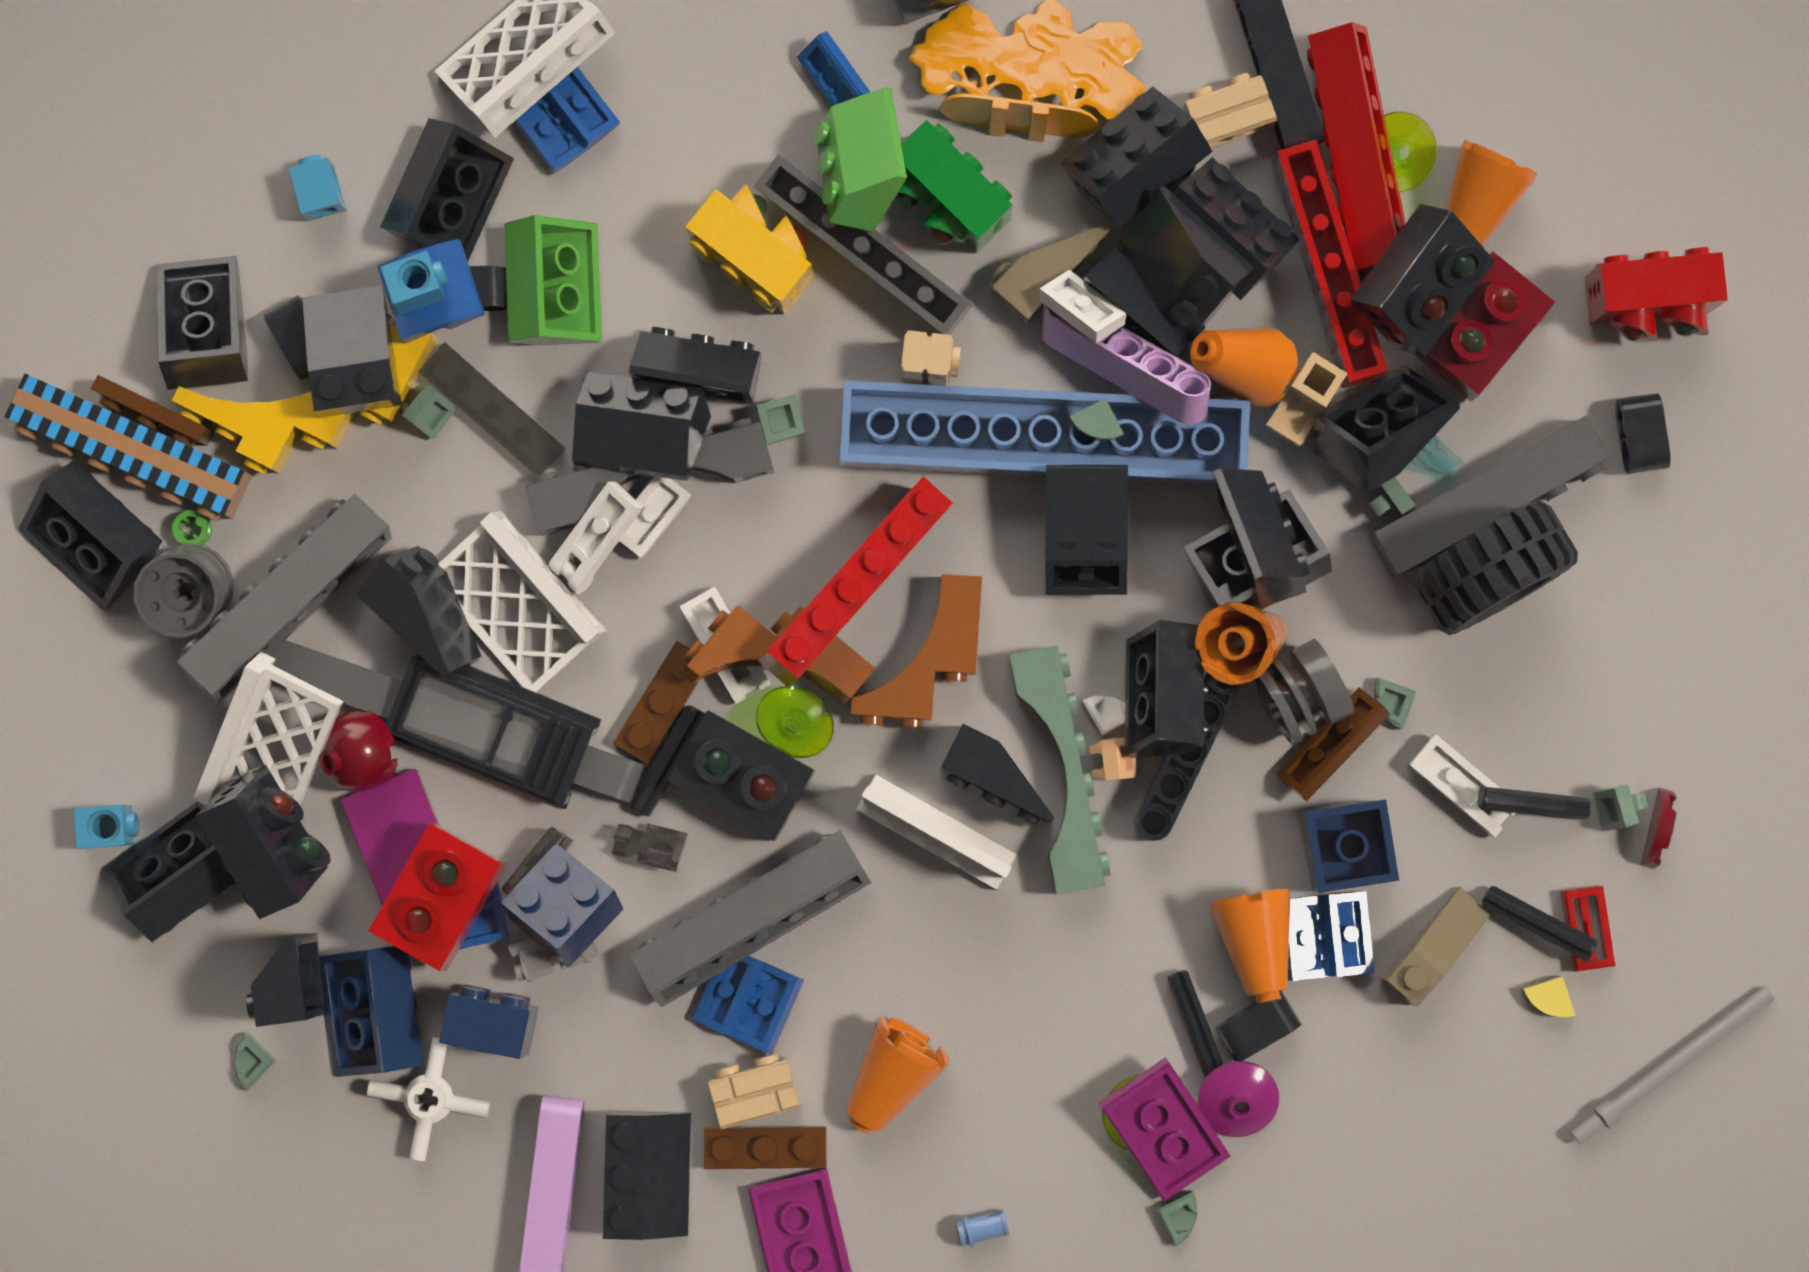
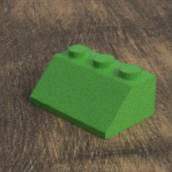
[813,87,907,232]
[504,215,602,345]

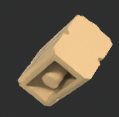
[1183,73,1277,148]
[901,330,961,386]
[708,1053,801,1129]

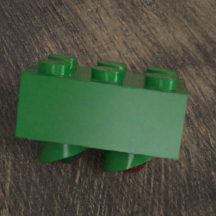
[894,119,1013,253]

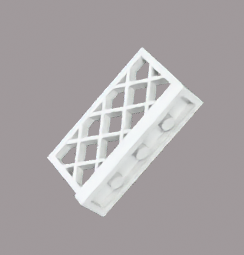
[434,0,615,138]
[438,511,607,692]
[193,652,343,805]
[856,775,1017,890]

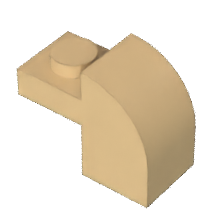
[1265,352,1348,448]

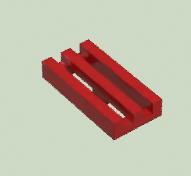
[1561,885,1616,972]

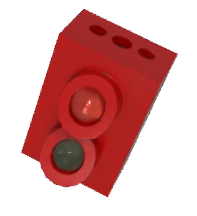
[1584,247,1728,342]
[368,823,507,971]

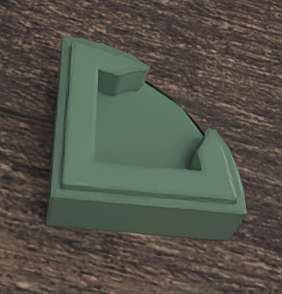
[1069,398,1124,440]
[1374,677,1416,729]
[235,1033,277,1091]
[1156,1191,1197,1247]

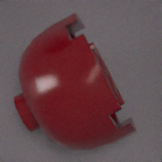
[319,709,397,792]

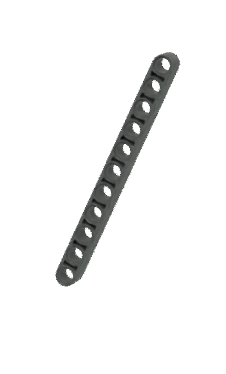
[269,640,644,803]

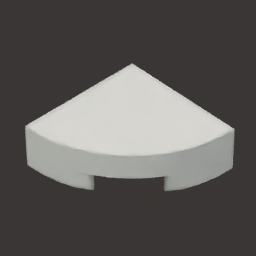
[1082,695,1125,736]

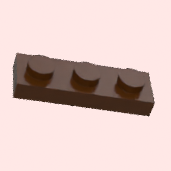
[91,375,214,448]
[613,640,700,765]
[1276,687,1390,802]
[704,1126,827,1169]

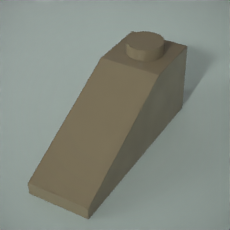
[991,225,1109,325]
[1380,887,1491,1007]

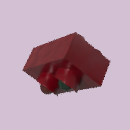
[1413,251,1556,402]

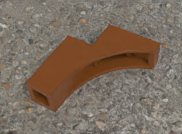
[851,574,982,728]
[680,605,875,706]

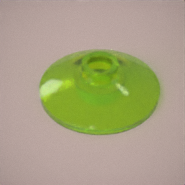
[1384,111,1437,192]
[756,686,834,758]

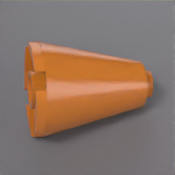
[1447,140,1538,246]
[1190,327,1298,407]
[1195,602,1287,685]
[1209,888,1291,1003]
[846,1016,949,1133]

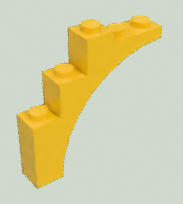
[172,320,438,475]

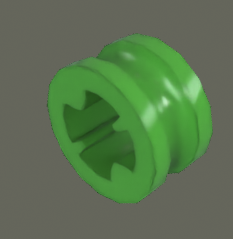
[172,510,212,545]

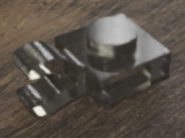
[612,823,688,872]

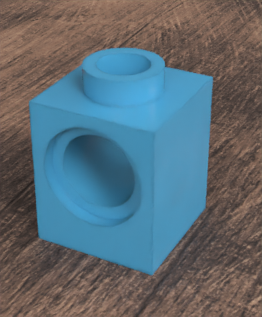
[288,155,347,221]
[381,251,449,315]
[74,805,139,849]

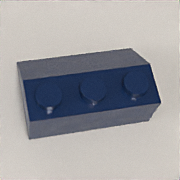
[320,946,423,1077]

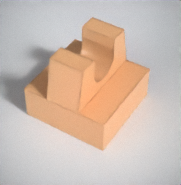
[1089,738,1138,781]

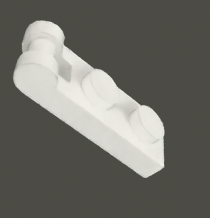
[548,481,643,594]
[680,586,772,705]
[1408,734,1516,838]

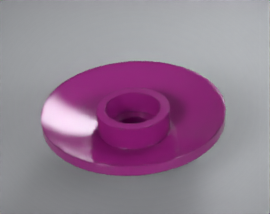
[1198,1061,1279,1137]

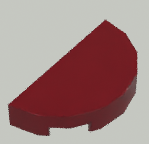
[1640,787,1677,869]

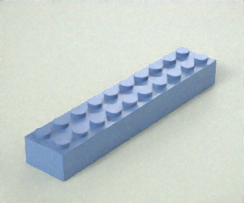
[840,381,1250,486]

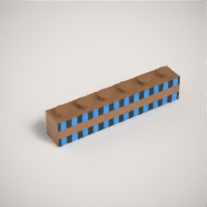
[4,373,253,521]

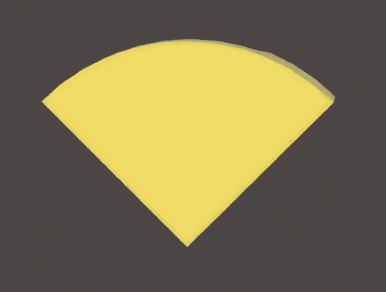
[1522,976,1575,1017]

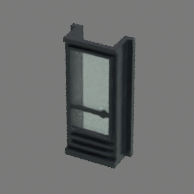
[386,654,602,809]

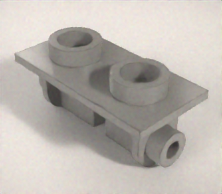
[508,939,598,983]

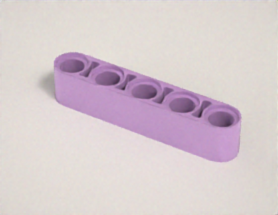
[1042,304,1211,425]
[519,1096,585,1272]

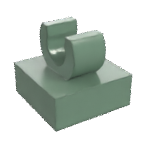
[401,384,457,439]
[756,394,806,445]
[1369,477,1415,517]
[1593,784,1649,831]

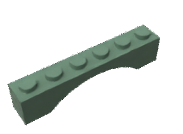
[1009,645,1111,895]

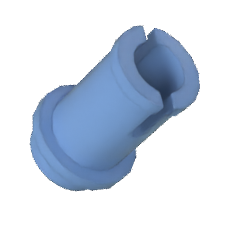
[956,1209,1010,1248]

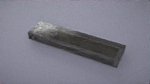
[418,342,566,476]

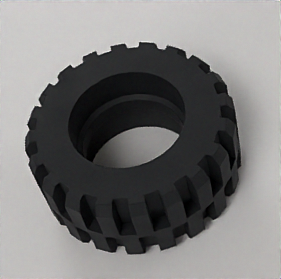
[1414,501,1578,635]

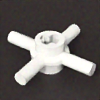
[367,1037,491,1161]

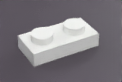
[1039,270,1126,344]
[619,476,692,559]

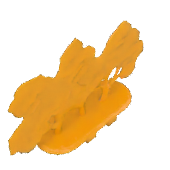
[909,0,1145,142]

